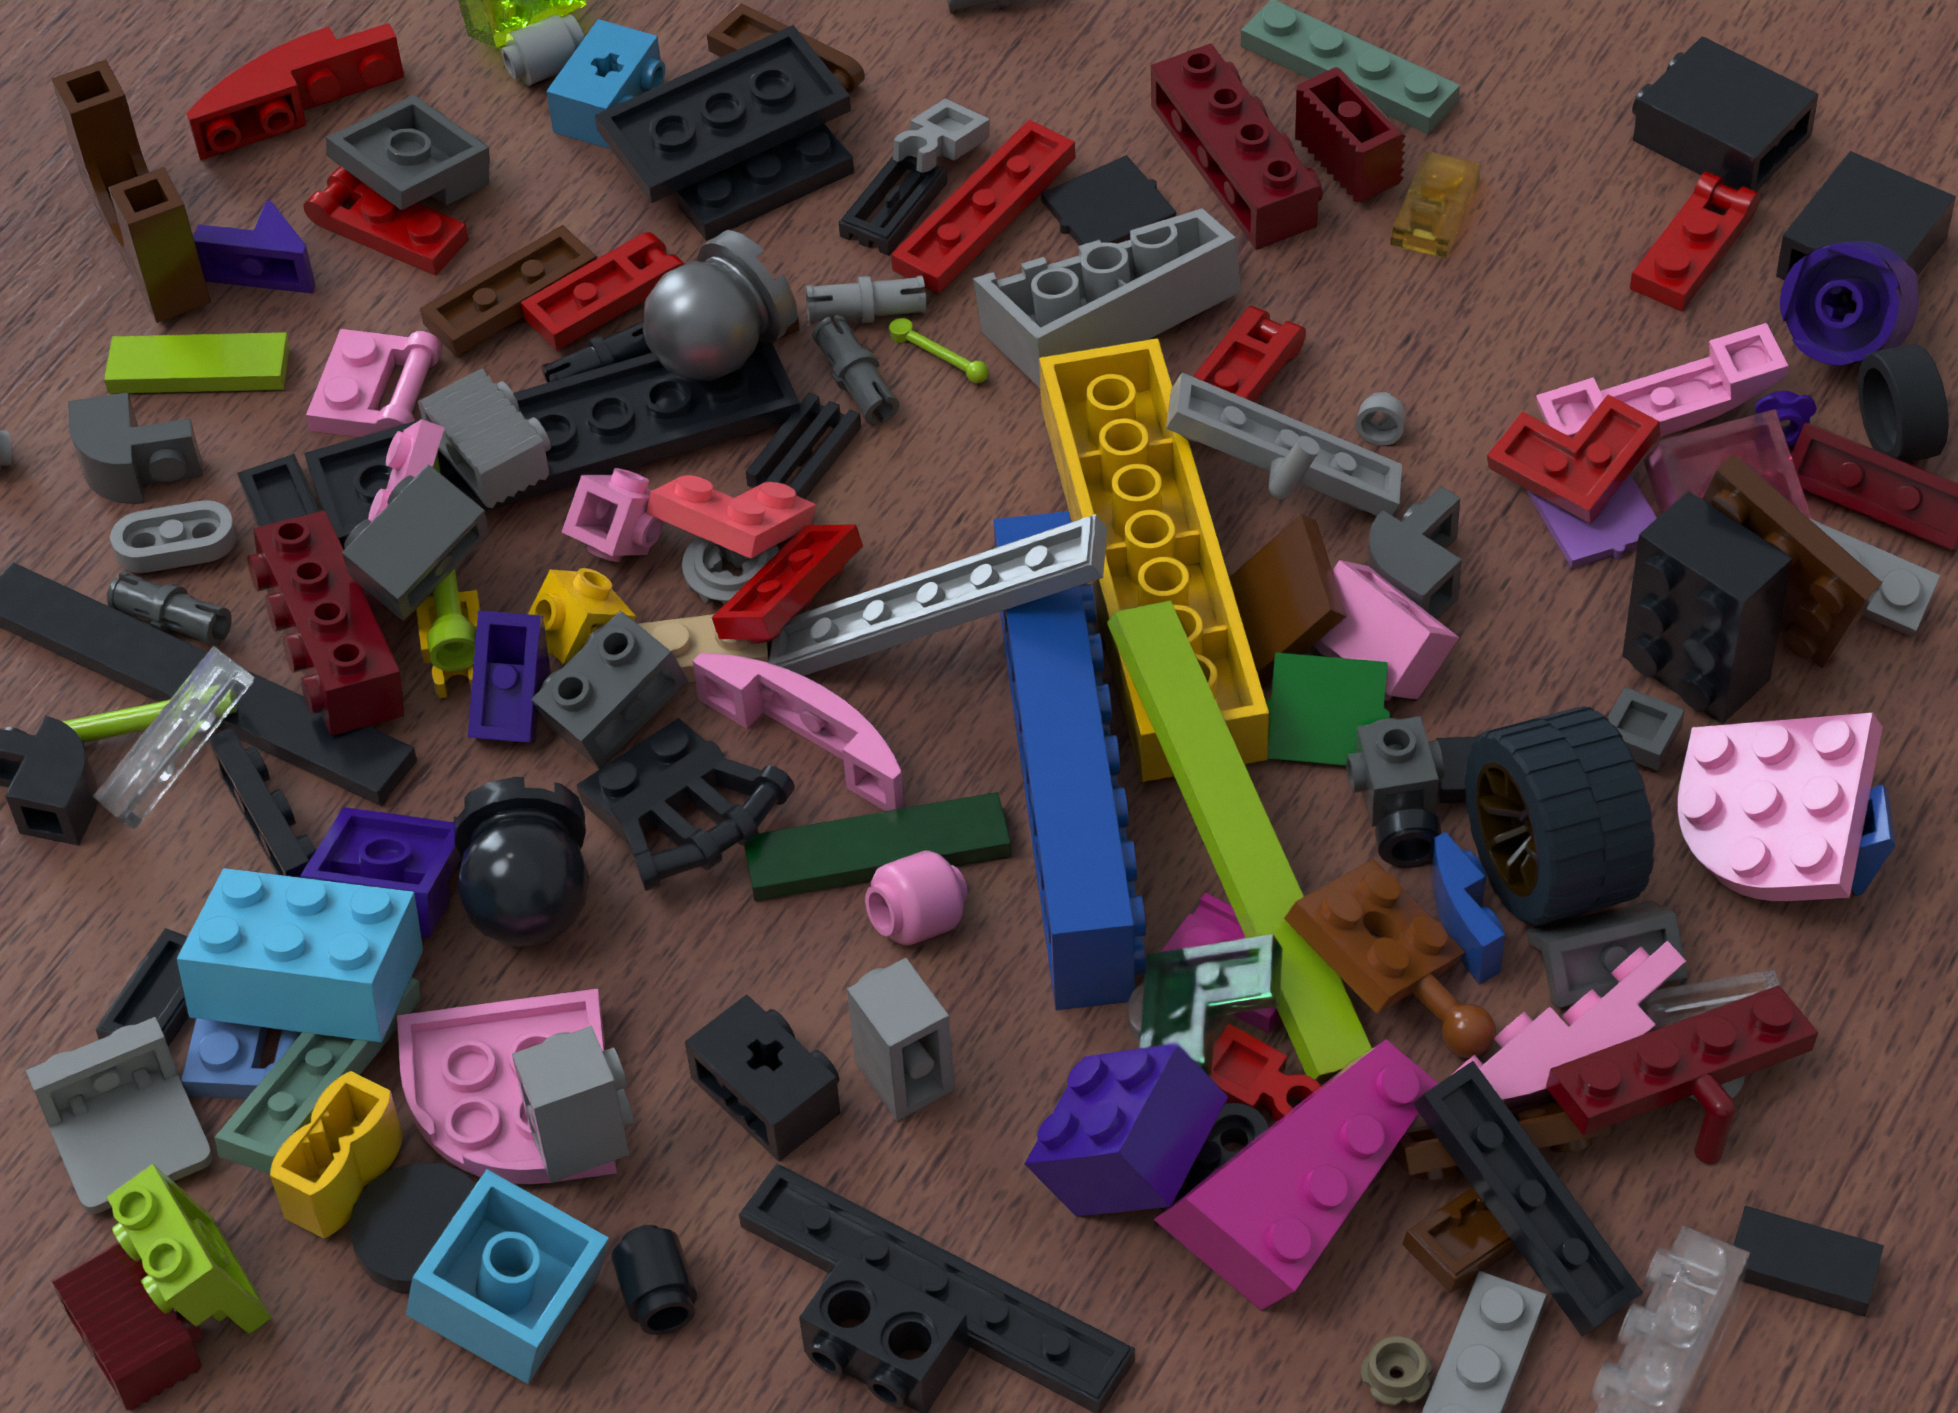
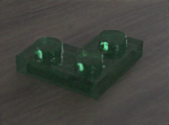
[1139,934,1283,1075]

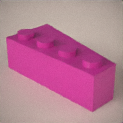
[1153,1039,1439,1310]

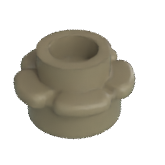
[1361,1336,1432,1406]

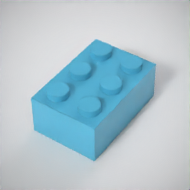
[177,868,423,1043]

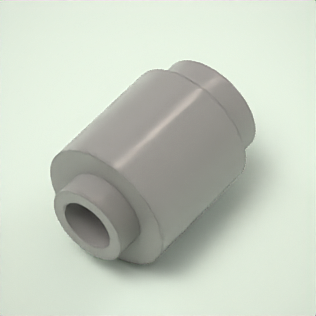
[501,14,585,86]

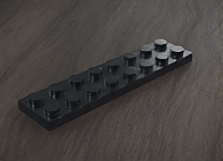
[304,342,800,550]

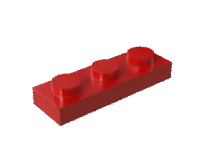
[711,524,863,644]

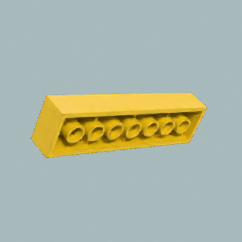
[1039,338,1269,782]

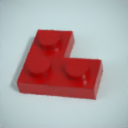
[1487,394,1661,524]

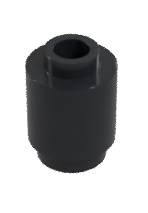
[611,1225,697,1335]

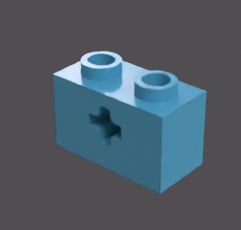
[546,19,665,150]

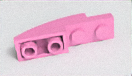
[1453,941,1686,1109]

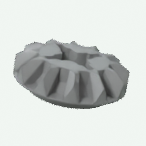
[682,536,779,605]

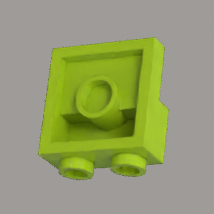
[106,1164,272,1334]

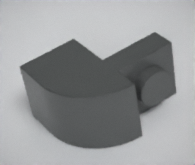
[68,392,203,504]
[1367,486,1462,619]

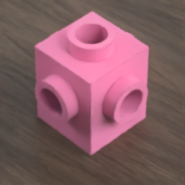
[562,468,664,562]

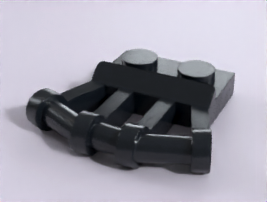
[576,718,795,891]

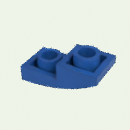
[1432,832,1505,985]

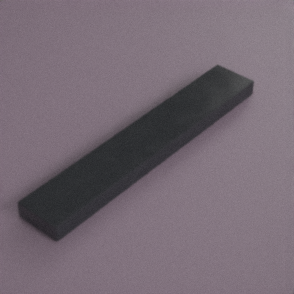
[739,1163,1135,1413]

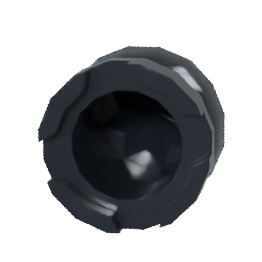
[453,777,590,948]

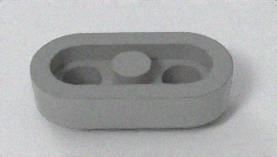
[110,500,237,573]

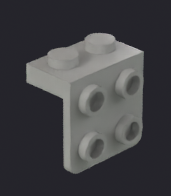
[26,1017,213,1214]

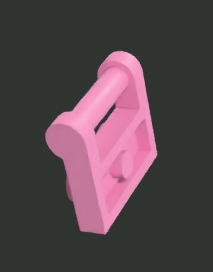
[306,329,443,437]

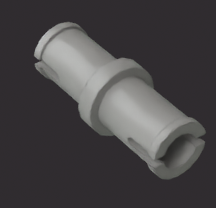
[805,276,926,323]

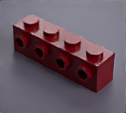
[1151,43,1323,250]
[247,510,404,736]

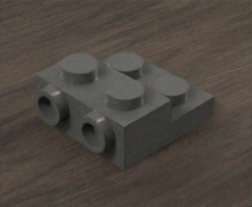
[326,95,490,210]

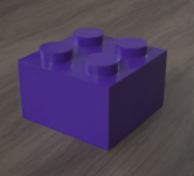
[1024,1043,1228,1216]

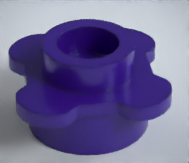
[1752,391,1817,450]

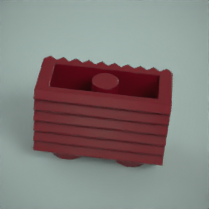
[1295,67,1406,202]
[51,1242,204,1410]

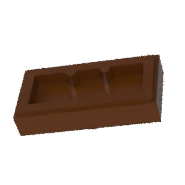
[1402,1187,1517,1293]

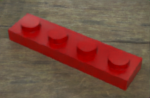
[891,119,1076,295]

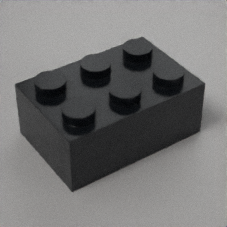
[1622,490,1793,725]

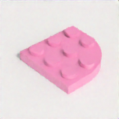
[1678,712,1883,901]
[397,989,617,1184]

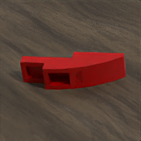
[186,23,404,160]

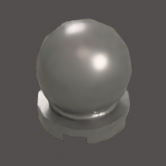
[643,230,798,381]

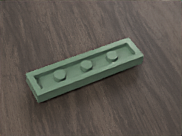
[1241,0,1460,134]
[214,977,422,1174]

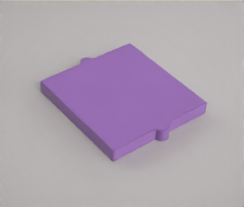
[1527,474,1657,569]

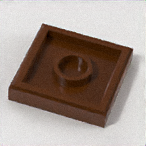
[1229,514,1347,689]

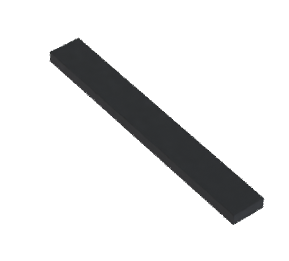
[0,562,417,806]

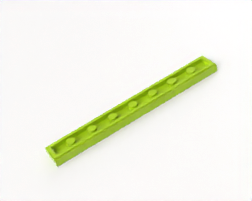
[1107,600,1372,1083]

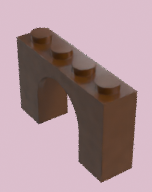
[52,60,211,323]

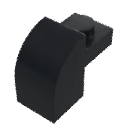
[0,716,98,846]

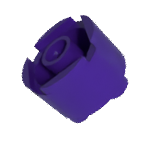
[1780,241,1919,365]

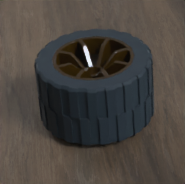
[1465,706,1655,926]

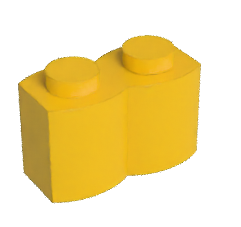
[270,1071,403,1239]

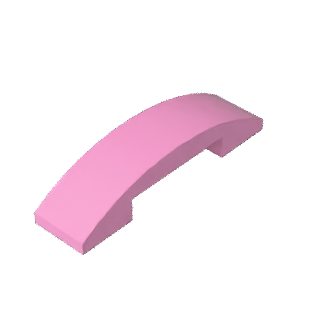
[1536,323,1789,438]
[692,653,905,811]

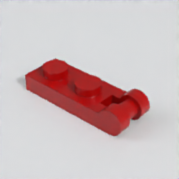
[303,166,469,276]
[1630,171,1760,311]
[521,232,685,351]
[1193,305,1306,402]

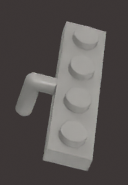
[1166,372,1402,516]

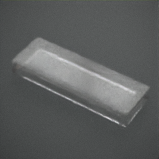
[93,646,255,830]

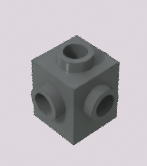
[1346,716,1444,827]

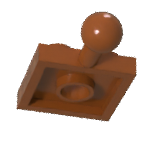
[1284,859,1496,1058]

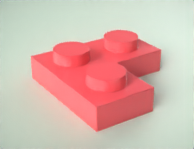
[646,475,816,559]

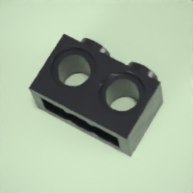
[799,1252,969,1413]

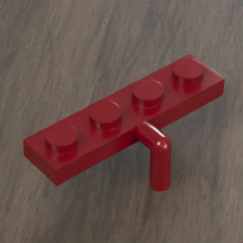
[1546,985,1818,1164]

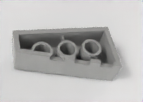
[973,208,1241,388]

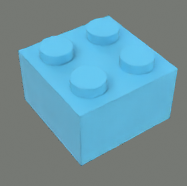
[406,1169,609,1384]

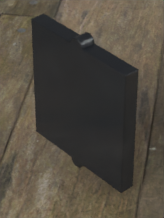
[1041,155,1176,246]

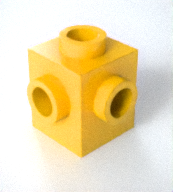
[528,568,636,665]

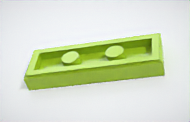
[104,332,290,394]

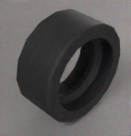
[1858,343,1949,463]

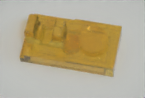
[1390,151,1481,258]

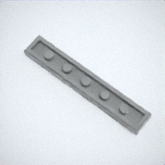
[769,514,1107,676]

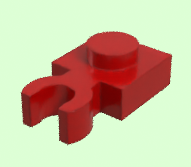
[1199,1023,1321,1122]

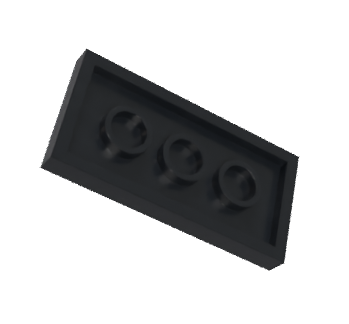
[595,25,851,203]

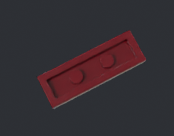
[1781,423,1958,550]

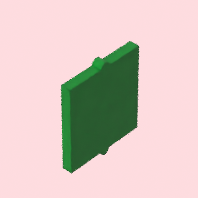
[1266,652,1390,765]

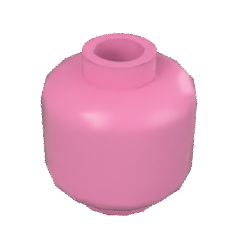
[865,851,968,946]

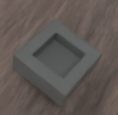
[1608,687,1685,771]

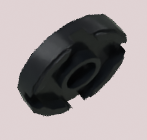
[349,1162,476,1293]

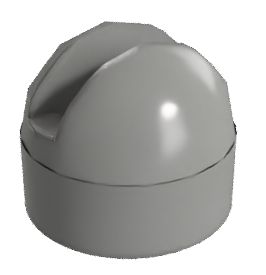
[1356,392,1406,446]

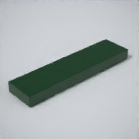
[744,792,1011,901]

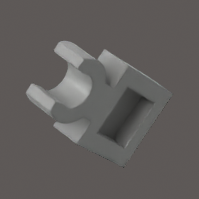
[893,99,990,173]

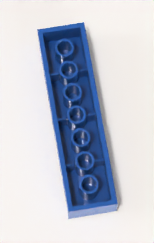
[993,511,1146,1010]

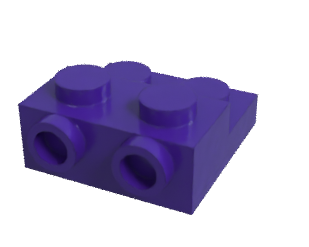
[300,807,461,938]

